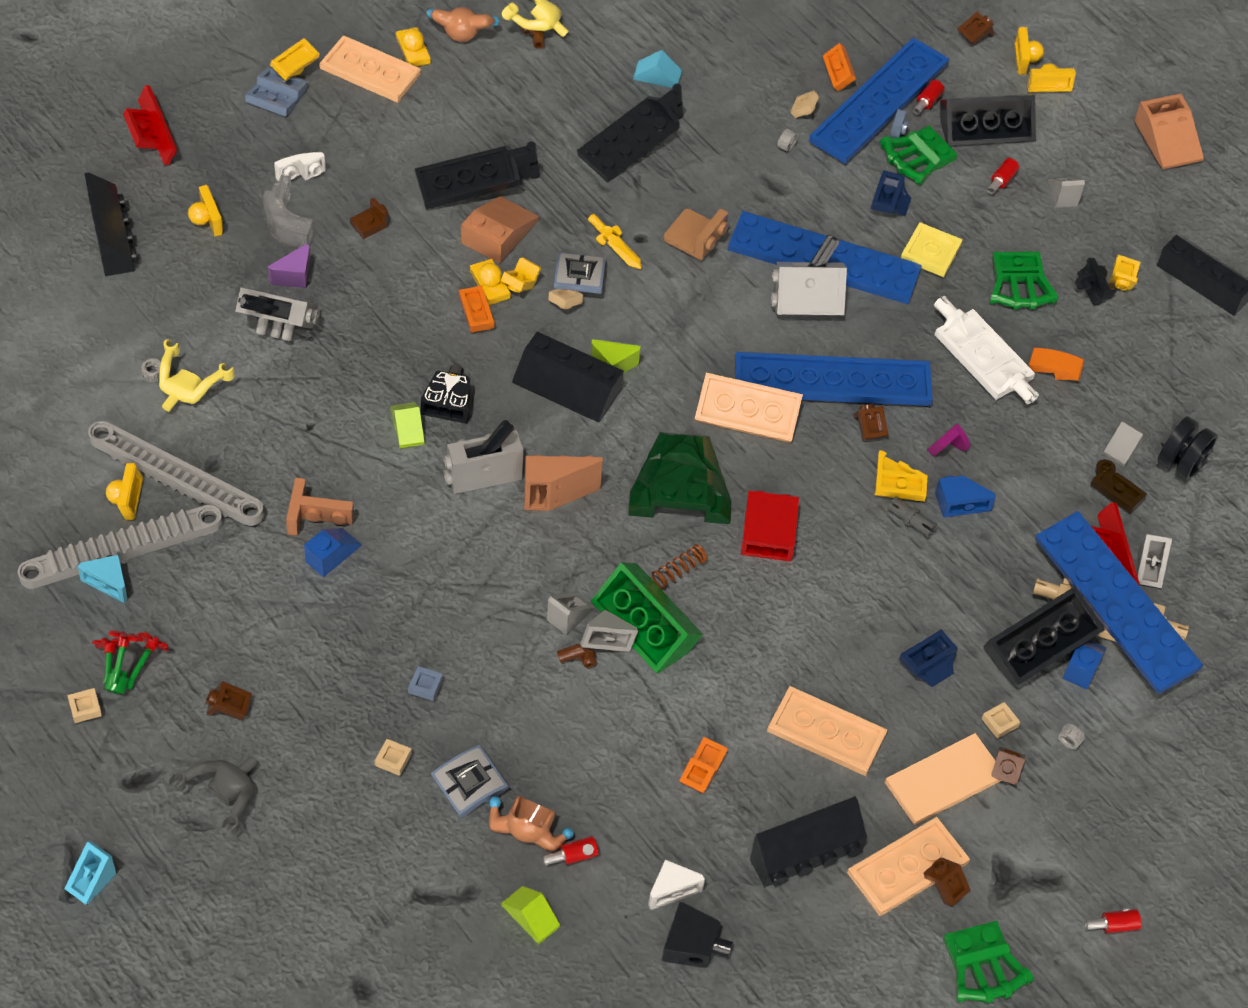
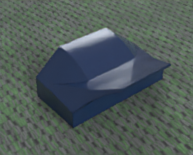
[871,170,911,216]
[899,629,958,687]

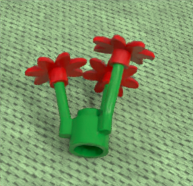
[92,630,168,695]

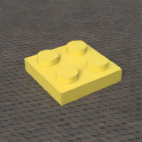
[901,222,963,277]

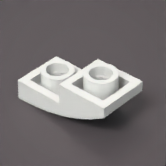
[274,152,325,184]

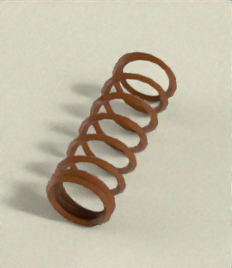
[652,544,708,589]

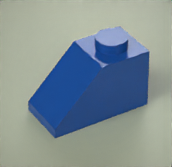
[935,476,996,518]
[304,528,361,577]
[1063,640,1107,690]

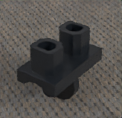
[1075,258,1117,306]

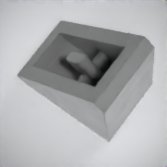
[1048,177,1085,208]
[1103,421,1150,467]
[1136,533,1172,588]
[547,593,593,635]
[580,610,638,652]

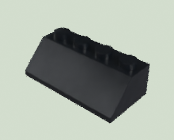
[940,94,1036,146]
[84,172,137,276]
[1157,235,1248,316]
[512,332,624,423]
[983,586,1105,686]
[750,796,867,888]

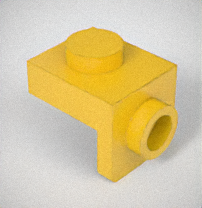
[1109,255,1141,290]
[501,257,541,293]

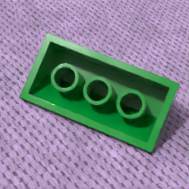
[591,562,704,673]

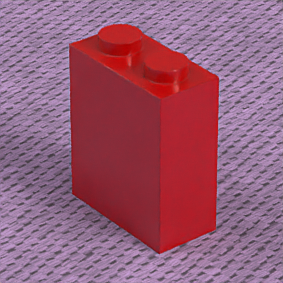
[740,490,799,562]

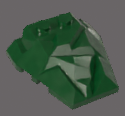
[628,432,731,524]

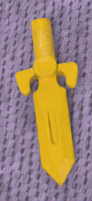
[588,214,641,269]

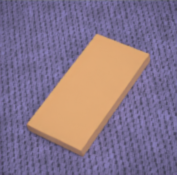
[320,35,421,103]
[695,373,803,443]
[767,686,888,776]
[885,733,1002,825]
[847,817,970,916]

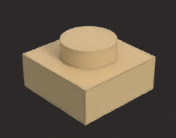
[790,91,819,118]
[548,289,583,309]
[67,688,102,723]
[982,702,1020,739]
[375,739,412,776]

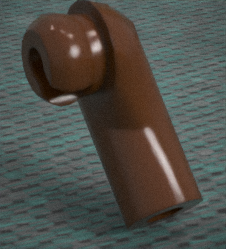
[521,27,544,49]
[557,644,597,668]

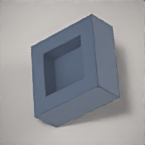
[890,109,909,138]
[408,666,443,701]

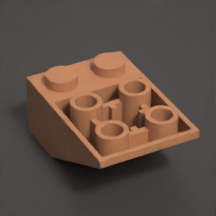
[1134,94,1204,169]
[524,455,603,511]

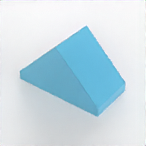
[633,50,682,88]
[78,555,128,603]
[64,841,116,904]

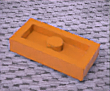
[822,43,856,91]
[459,285,494,333]

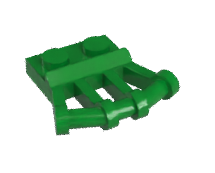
[880,125,958,186]
[990,252,1058,310]
[943,921,1034,1004]

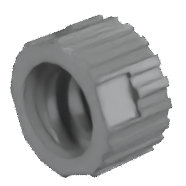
[777,129,798,152]
[141,358,161,383]
[1057,724,1085,750]

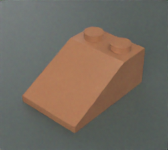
[461,196,540,264]

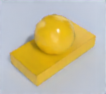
[396,27,430,67]
[1014,27,1044,75]
[270,38,320,81]
[1027,63,1076,92]
[188,185,223,237]
[470,259,511,305]
[106,463,143,520]

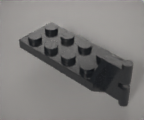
[577,84,684,183]
[415,142,540,209]

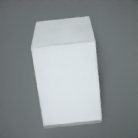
[649,860,705,910]

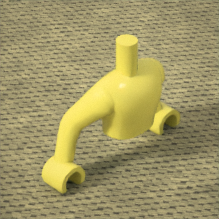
[502,0,569,37]
[159,339,235,412]

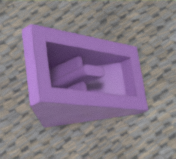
[268,244,311,288]

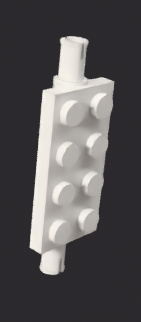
[934,296,1039,405]

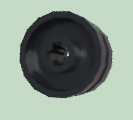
[1157,416,1218,480]

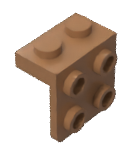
[663,208,729,260]

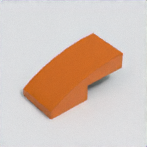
[1029,347,1085,381]
[679,737,728,794]

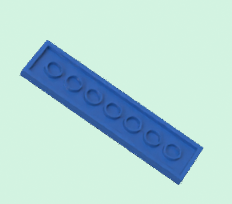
[809,37,949,164]
[728,211,922,304]
[735,352,933,406]
[1035,511,1203,695]

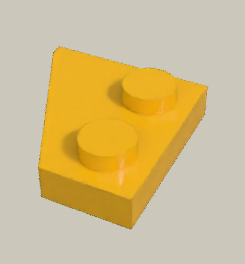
[875,450,928,502]

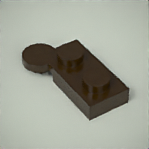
[1090,459,1147,514]

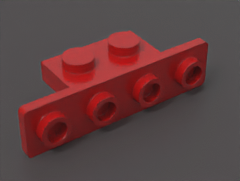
[123,85,177,165]
[1091,502,1140,586]

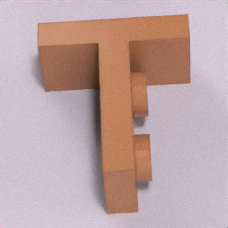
[286,478,354,536]

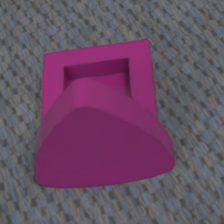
[927,423,971,457]

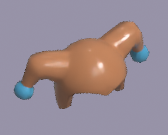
[427,7,500,42]
[489,795,574,852]

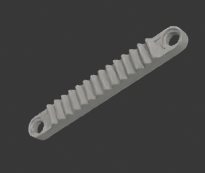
[88,421,264,526]
[17,505,223,589]

